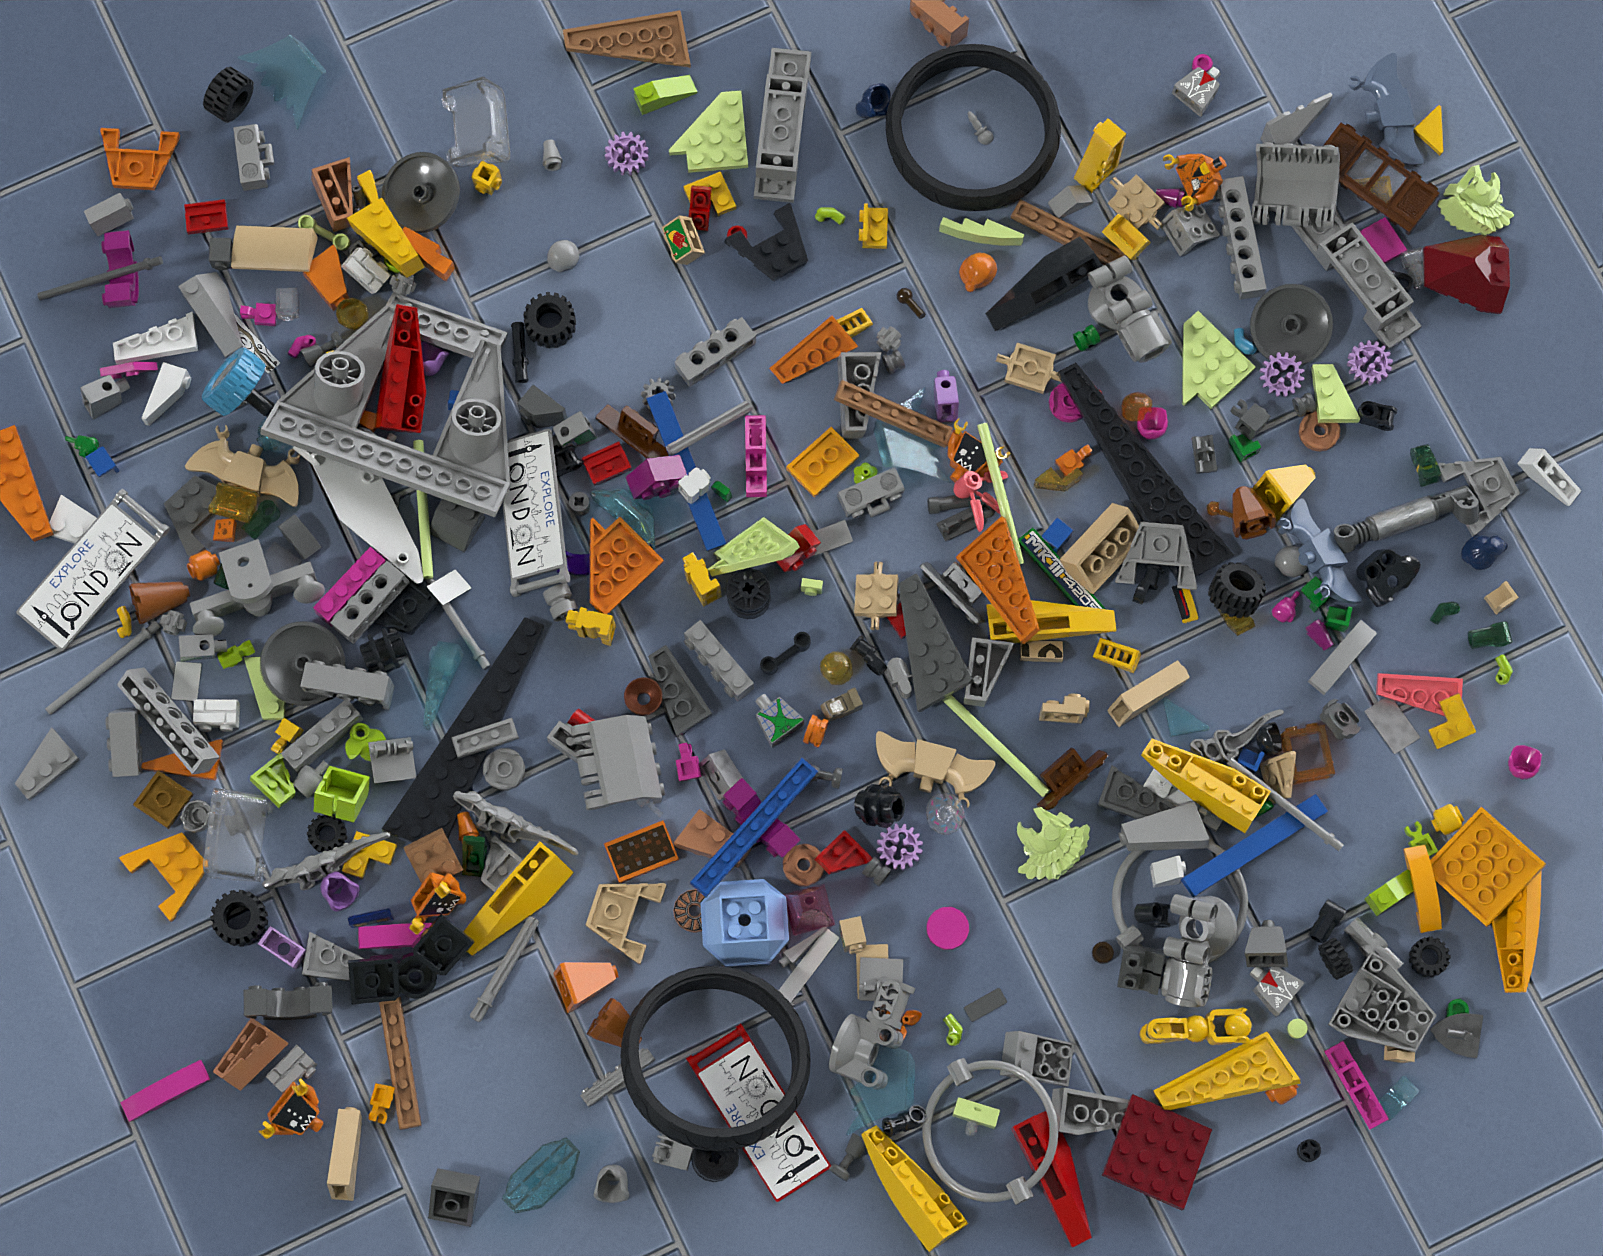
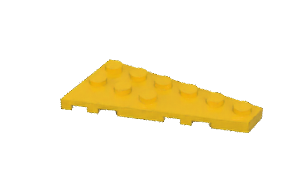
[1153,1031,1301,1110]

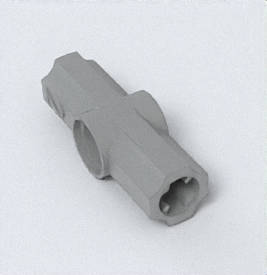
[1344,917,1404,970]

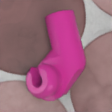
[287,335,316,358]

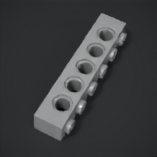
[1215,176,1267,300]
[117,668,220,775]

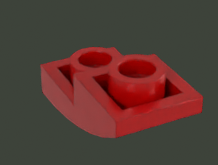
[689,185,712,231]

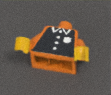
[947,418,1011,482]
[409,872,466,935]
[258,1078,323,1139]

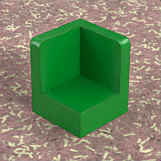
[1229,434,1261,462]
[1301,576,1331,613]
[1325,606,1353,633]

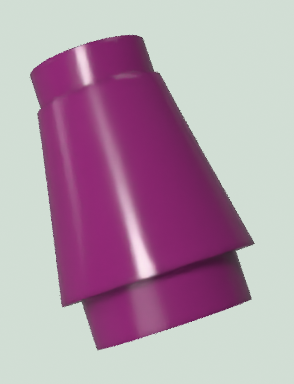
[1156,189,1186,209]
[1305,619,1334,651]

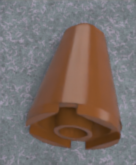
[129,582,190,624]

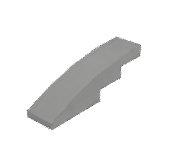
[1308,620,1377,695]

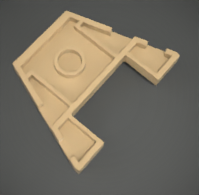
[586,883,667,965]

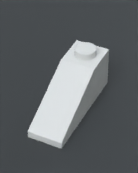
[142,362,191,426]
[1517,448,1581,506]

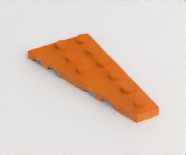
[0,425,54,542]
[956,516,1040,644]

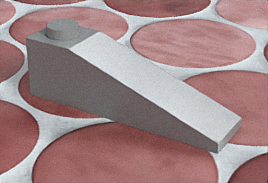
[1261,92,1333,145]
[178,272,243,358]
[1052,1088,1129,1135]

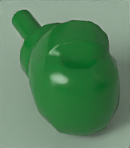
[65,435,99,458]

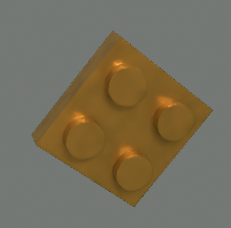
[133,770,194,829]

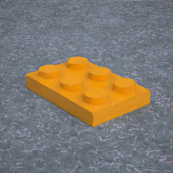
[786,427,859,498]

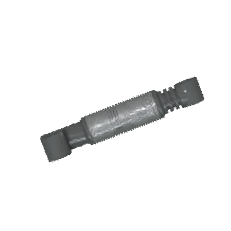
[1334,485,1479,553]

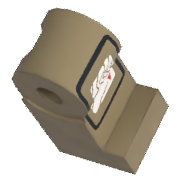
[820,688,863,722]

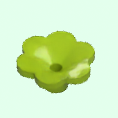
[853,462,878,484]

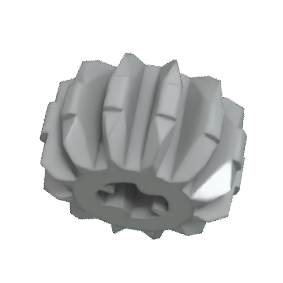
[641,377,676,411]

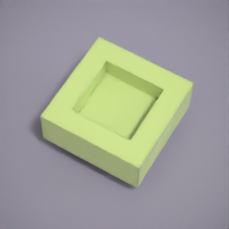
[801,578,823,596]

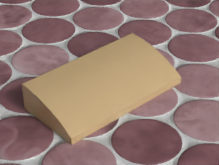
[231,226,318,272]

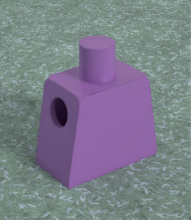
[934,370,959,422]

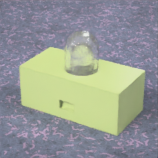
[952,1097,1000,1137]

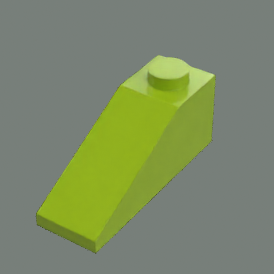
[633,75,697,115]
[1364,870,1414,916]

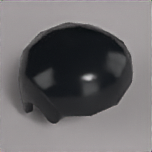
[1256,722,1282,755]

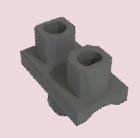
[1191,435,1217,474]

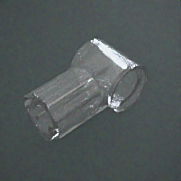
[1400,247,1425,290]

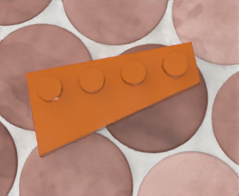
[769,315,858,384]

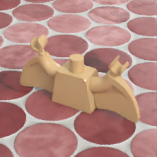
[185,425,300,507]
[876,731,995,809]

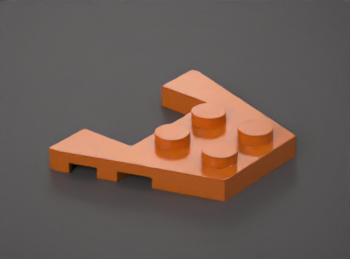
[100,128,180,190]

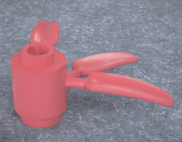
[954,471,1008,532]

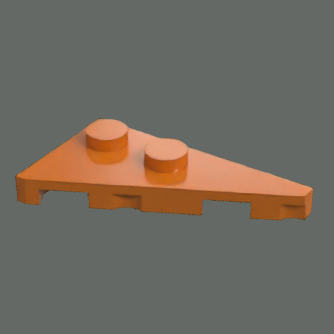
[141,739,224,781]

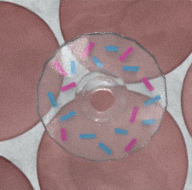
[926,793,965,835]

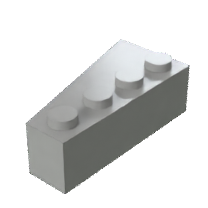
[837,352,882,439]
[300,660,395,710]

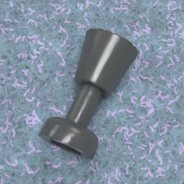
[300,331,343,367]
[810,764,843,789]
[829,1133,867,1182]

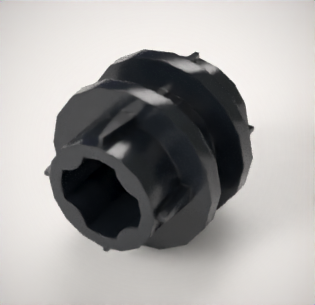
[359,628,408,673]
[854,784,905,828]

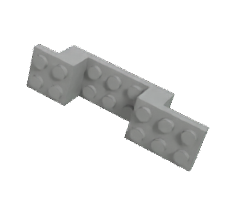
[754,48,811,203]
[1292,213,1421,351]

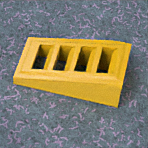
[357,170,379,204]
[837,308,873,338]
[1093,638,1141,673]

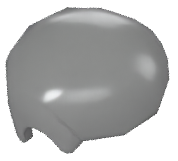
[547,240,579,272]
[1275,546,1308,577]
[180,800,213,833]

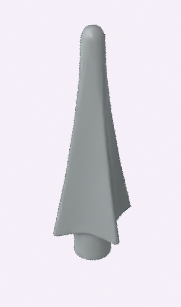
[778,926,827,968]

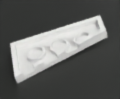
[113,312,198,364]
[50,495,97,544]

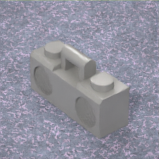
[233,124,274,191]
[837,467,905,518]

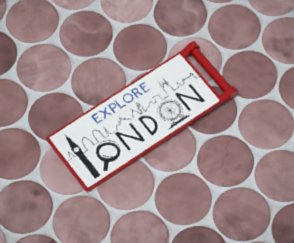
[686,1023,831,1202]

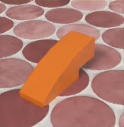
[402,226,455,282]

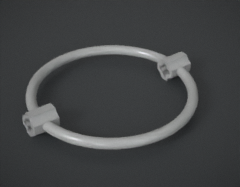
[1112,840,1248,967]
[922,1058,1058,1205]

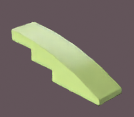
[939,217,1024,246]

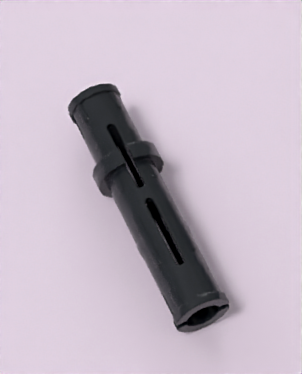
[511,322,529,384]

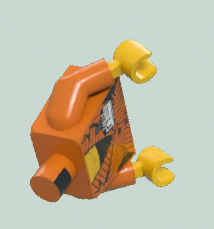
[1163,154,1227,211]

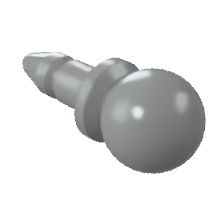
[968,111,993,145]

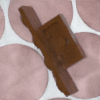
[595,404,669,459]
[1036,748,1108,811]

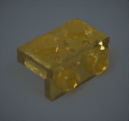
[208,482,258,523]

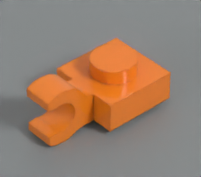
[1055,444,1093,478]

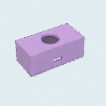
[258,926,306,970]

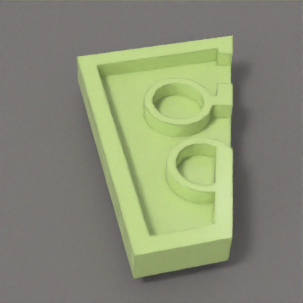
[1311,364,1360,423]
[244,657,285,720]

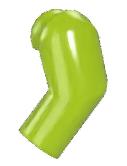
[815,207,846,225]
[1495,654,1513,685]
[943,1013,963,1046]

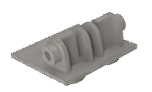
[368,737,416,784]
[859,957,903,1002]
[652,1133,694,1171]

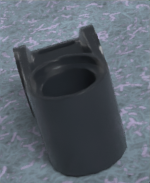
[1357,401,1398,431]
[554,445,583,478]
[1134,902,1170,928]

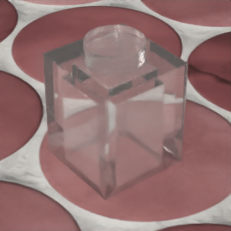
[275,288,300,321]

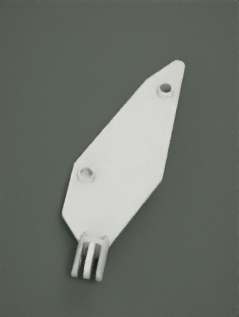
[293,446,423,584]

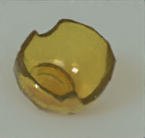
[336,298,369,330]
[820,651,853,685]

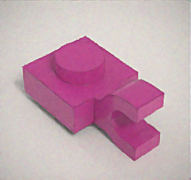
[240,303,278,326]
[676,743,701,782]

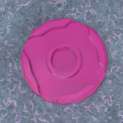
[1049,383,1082,423]
[926,907,969,950]

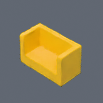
[1102,214,1151,260]

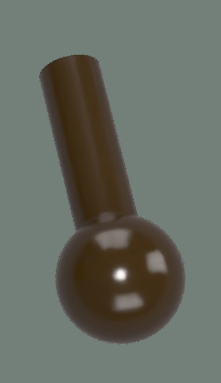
[897,288,926,319]

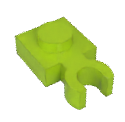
[217,640,255,669]
[1404,821,1438,857]

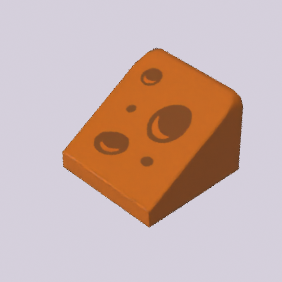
[213,519,237,542]

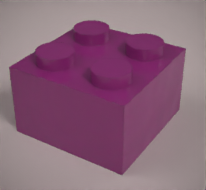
[625,455,688,500]

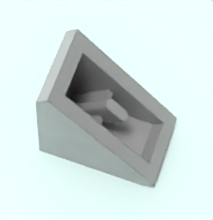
[1048,185,1093,219]

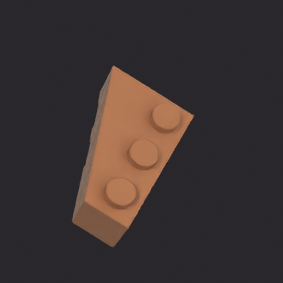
[910,0,969,47]
[311,157,353,232]
[673,809,751,868]
[213,1019,289,1091]

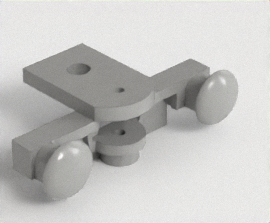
[190,539,325,637]

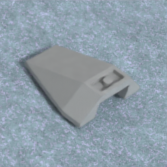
[1328,951,1436,1052]

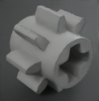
[389,272,417,296]
[877,326,901,352]
[159,610,187,636]

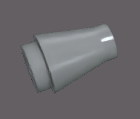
[543,140,563,171]

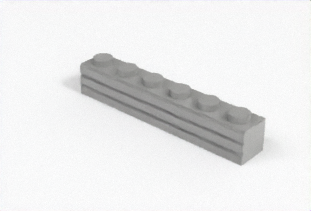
[580,1048,655,1108]

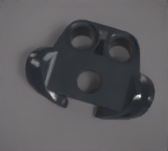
[1356,549,1421,607]

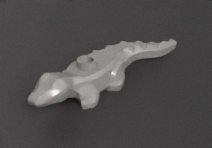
[1190,709,1284,762]
[453,791,578,856]
[262,832,391,891]

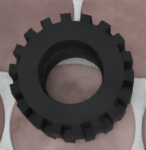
[203,67,254,123]
[523,292,576,349]
[1208,562,1266,618]
[210,889,268,947]

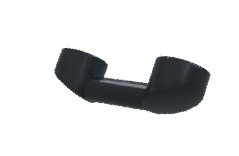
[760,632,811,675]

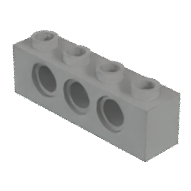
[675,317,756,387]
[330,561,410,644]

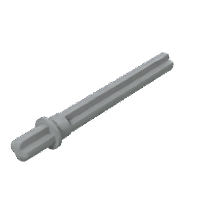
[470,916,539,1022]

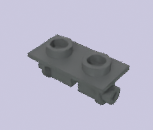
[936,507,976,542]

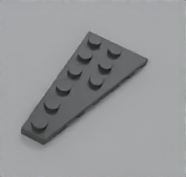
[898,573,974,712]

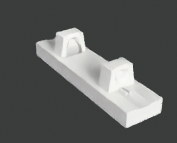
[1143,769,1223,832]

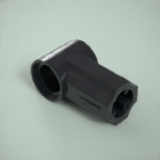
[1308,899,1346,944]

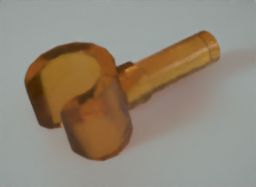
[1207,501,1232,518]

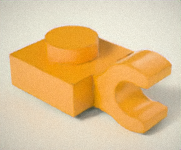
[368,1083,395,1124]

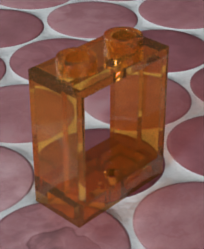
[1280,723,1335,784]

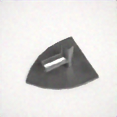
[1430,1013,1483,1058]

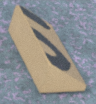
[1020,641,1063,662]

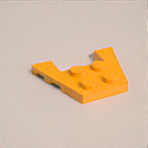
[119,832,209,922]

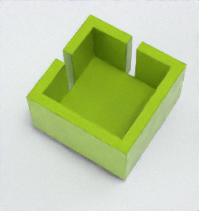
[313,766,370,823]

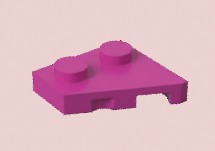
[100,362,158,380]

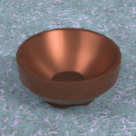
[624,677,662,716]

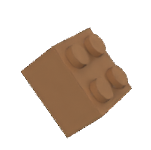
[403,828,463,884]

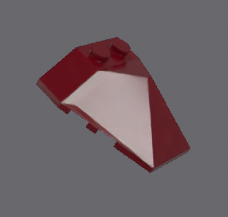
[1423,235,1510,314]

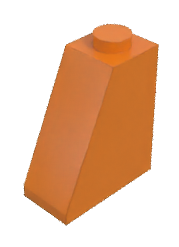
[303,244,349,311]

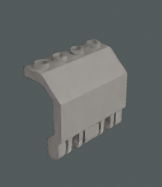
[1251,142,1340,228]
[571,715,665,810]

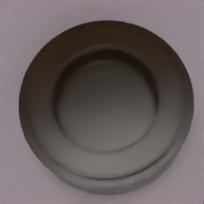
[1092,942,1114,964]

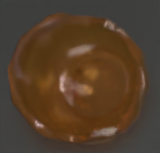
[1121,392,1153,421]

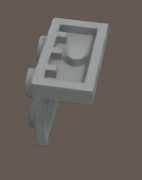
[1161,204,1220,257]

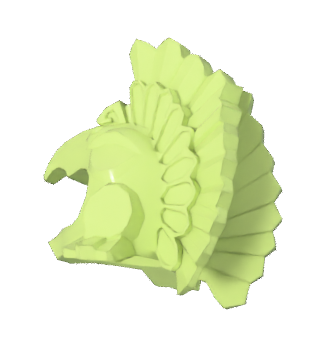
[1437,165,1514,235]
[1017,807,1090,880]

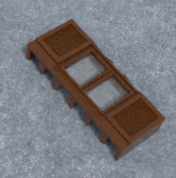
[1322,122,1439,235]

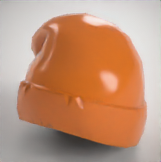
[959,253,997,292]

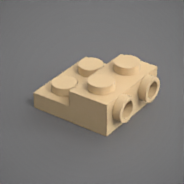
[1039,694,1089,724]

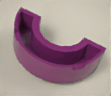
[101,230,139,309]
[722,778,801,858]

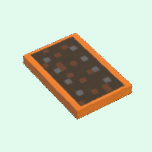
[604,820,679,884]

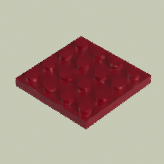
[1102,1094,1212,1211]

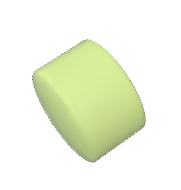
[1287,1019,1308,1039]

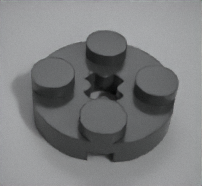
[1319,699,1360,740]

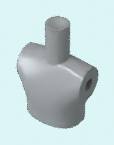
[293,760,330,799]

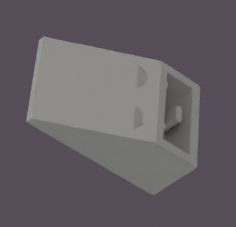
[1000,1031,1074,1087]

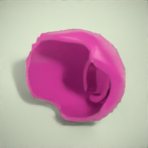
[1137,407,1168,439]
[1508,745,1542,780]

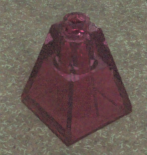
[783,884,835,936]

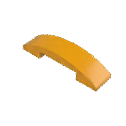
[1403,845,1442,933]

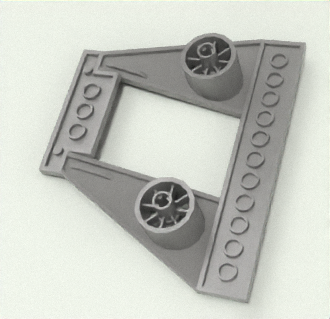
[261,292,510,517]

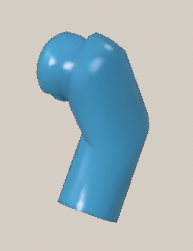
[1234,328,1257,355]

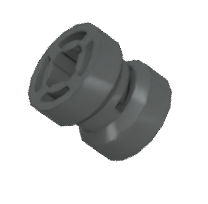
[862,857,892,886]

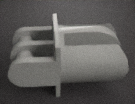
[887,657,912,699]

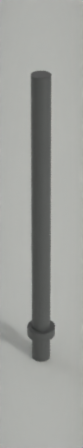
[37,256,163,301]

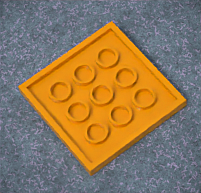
[1430,807,1546,927]

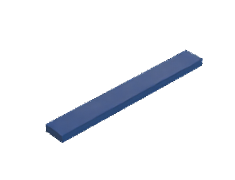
[646,391,726,552]
[690,758,818,898]
[1181,794,1328,897]

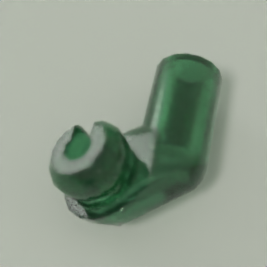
[1430,602,1460,624]

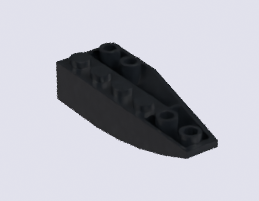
[985,236,1102,331]

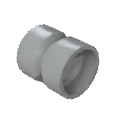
[543,583,579,622]

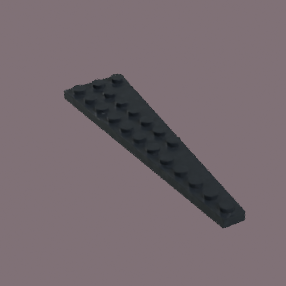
[1057,362,1235,582]
[382,617,544,843]

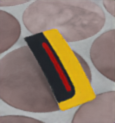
[1172,585,1198,623]

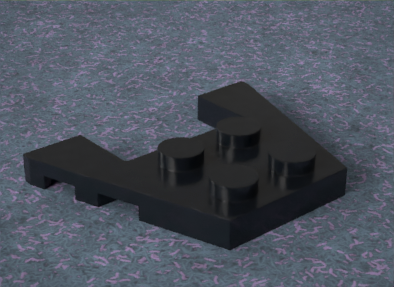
[724,203,808,281]
[353,557,439,635]

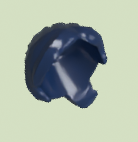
[855,83,891,119]
[1461,535,1508,570]

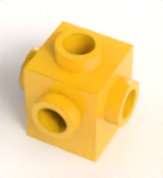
[471,161,502,195]

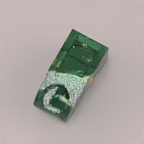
[1410,444,1442,487]

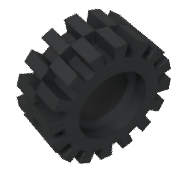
[307,815,347,853]
[1409,936,1451,977]
[1318,938,1353,980]

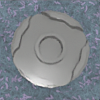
[483,748,525,791]

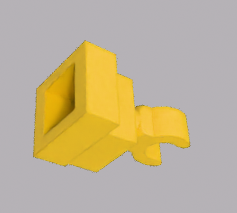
[271,718,304,754]

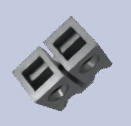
[1117,945,1165,995]

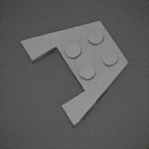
[1435,457,1520,537]
[1115,522,1197,590]

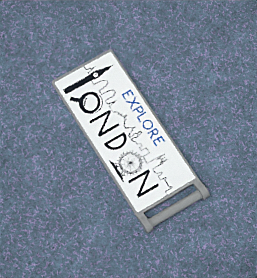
[502,429,570,597]
[16,489,170,652]

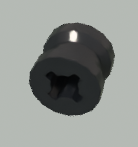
[1297,1139,1321,1162]

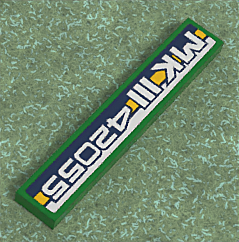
[1018,527,1106,634]

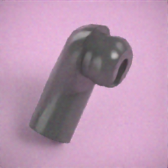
[352,185,366,214]

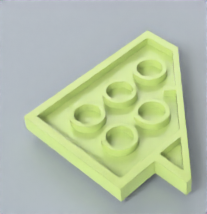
[669,91,748,173]
[1182,311,1256,409]
[707,517,800,576]

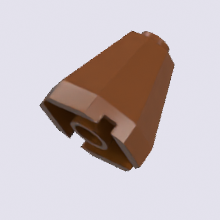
[1232,486,1276,540]
[586,998,642,1047]

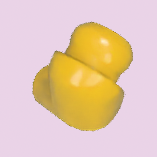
[116,606,132,638]

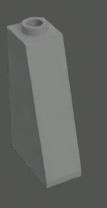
[1118,802,1209,851]

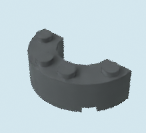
[243,982,332,1020]

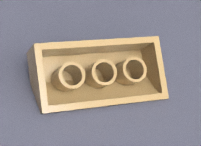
[1060,503,1139,594]

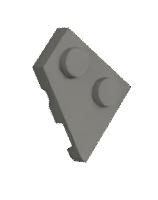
[481,836,523,893]

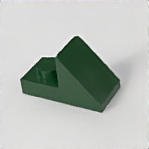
[462,835,487,877]

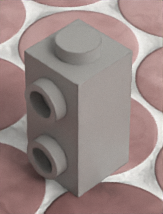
[84,193,134,236]

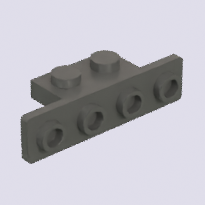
[920,562,985,625]

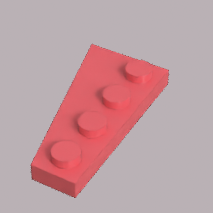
[1376,673,1463,716]

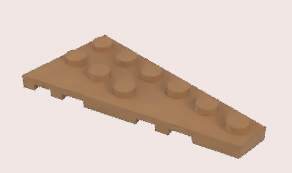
[563,10,691,68]

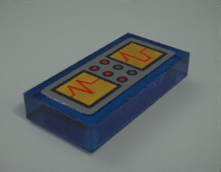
[348,908,394,928]

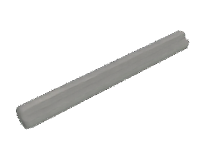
[666,401,752,456]

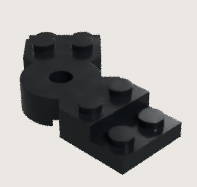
[348,914,474,1005]

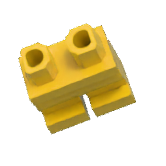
[682,553,722,607]
[565,607,616,646]

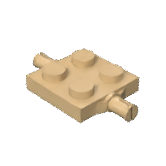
[1108,174,1165,230]
[996,343,1062,394]
[854,562,899,630]

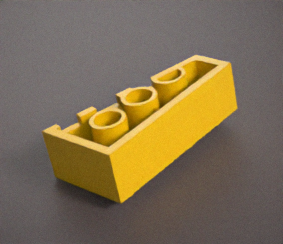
[1074,118,1126,194]
[347,198,425,278]

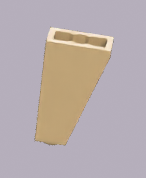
[1107,660,1190,727]
[327,1107,362,1201]

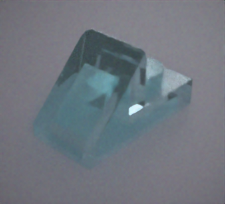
[1378,1075,1420,1121]

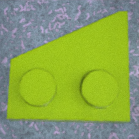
[250,753,296,808]

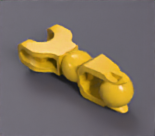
[1139,1007,1252,1045]

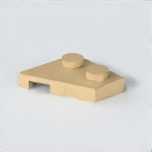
[1260,751,1296,804]

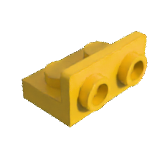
[859,203,888,249]

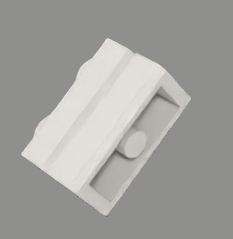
[341,247,390,294]
[678,468,711,504]
[193,699,240,732]

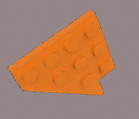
[590,517,664,615]

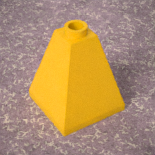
[1253,464,1316,522]

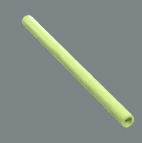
[977,423,1024,564]
[413,440,433,579]
[942,695,1050,797]

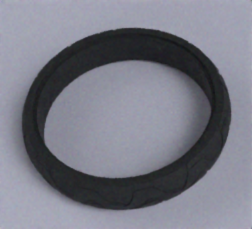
[885,44,1061,211]
[620,966,811,1151]

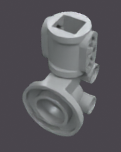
[1088,255,1172,363]
[1161,894,1237,1007]
[829,975,916,1090]

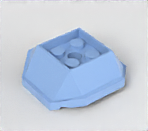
[700,879,789,968]

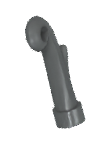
[927,494,996,518]

